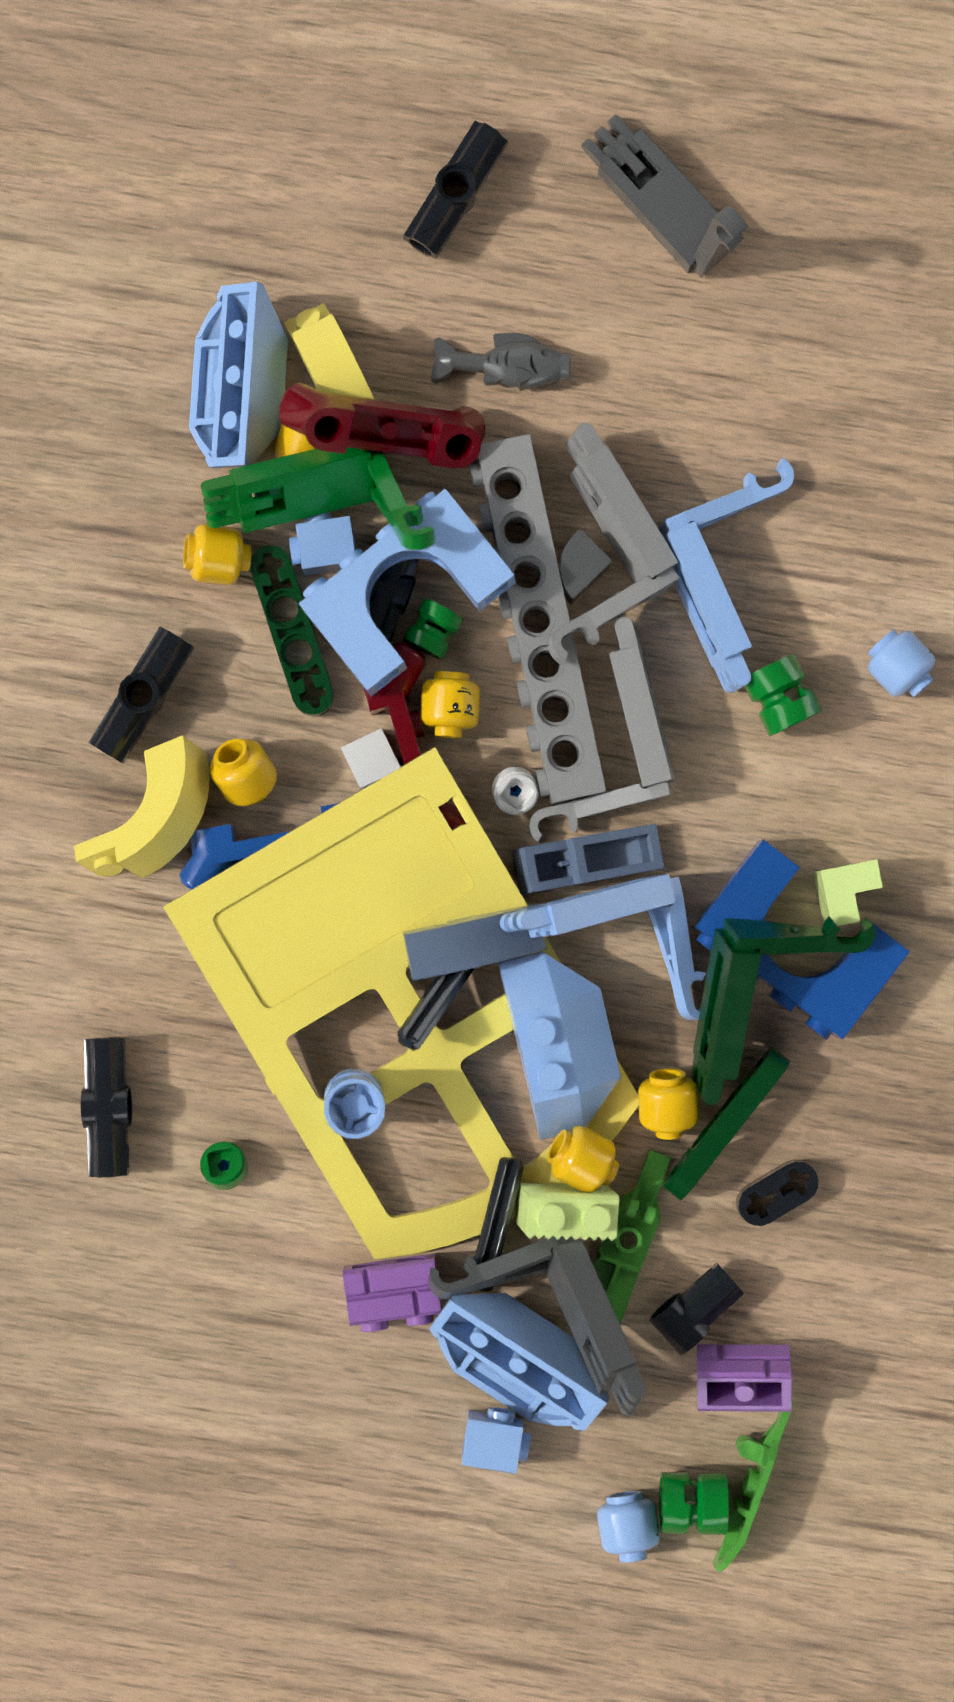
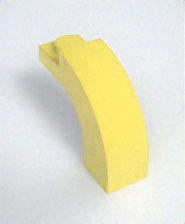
[283,303,375,400]
[74,735,210,878]

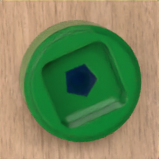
[200,1141,248,1190]

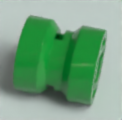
[403,598,463,660]

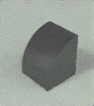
[559,528,612,605]

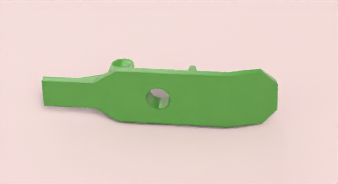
[593,1149,671,1323]
[712,1398,794,1572]

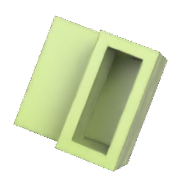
[813,859,883,926]

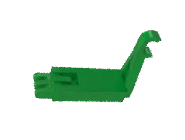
[201,447,435,550]

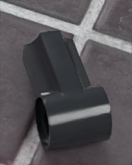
[649,1263,745,1355]

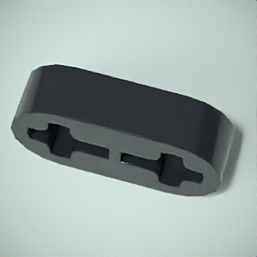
[736,1160,819,1226]

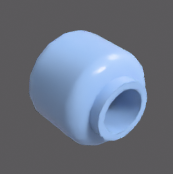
[868,629,936,698]
[597,1491,660,1563]

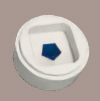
[492,767,539,815]

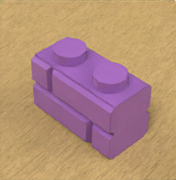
[343,1253,442,1332]
[697,1344,791,1412]

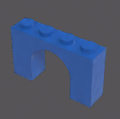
[693,839,910,1040]

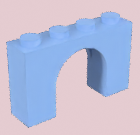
[299,489,515,696]

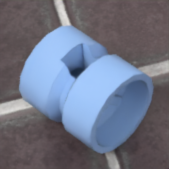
[324,1069,385,1139]

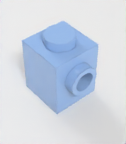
[289,512,356,576]
[461,1407,531,1474]

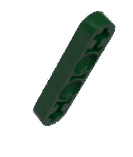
[250,545,334,717]
[662,1046,790,1201]

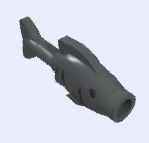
[431,333,571,391]

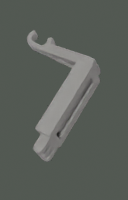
[548,423,679,664]
[529,617,676,842]

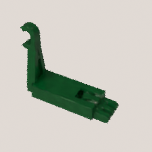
[690,916,875,1105]

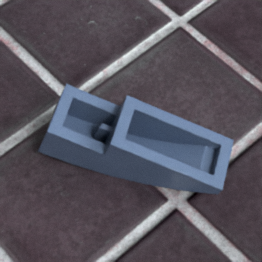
[512,824,664,895]
[403,904,546,981]

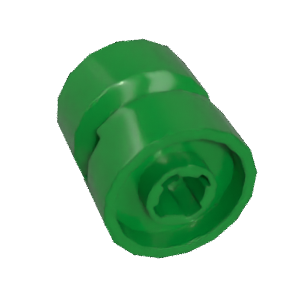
[745,653,823,737]
[659,1472,729,1535]

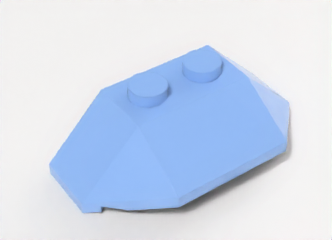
[189,282,288,469]
[498,951,621,1140]
[430,1293,610,1431]

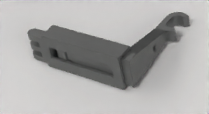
[581,115,748,278]
[428,1236,646,1416]

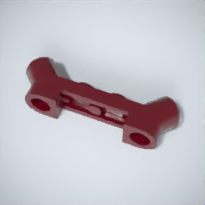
[279,382,485,468]
[363,642,466,830]

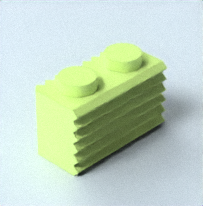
[516,1183,619,1241]

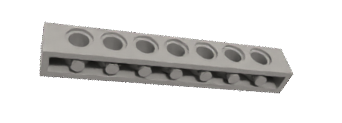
[470,434,606,805]

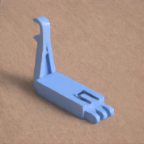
[658,458,794,693]
[500,874,706,1021]

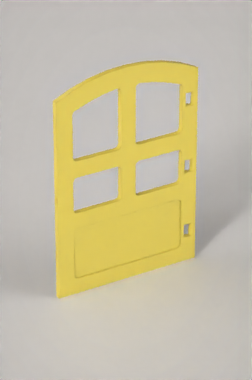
[163,747,639,1259]

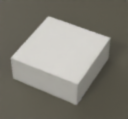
[341,728,400,789]

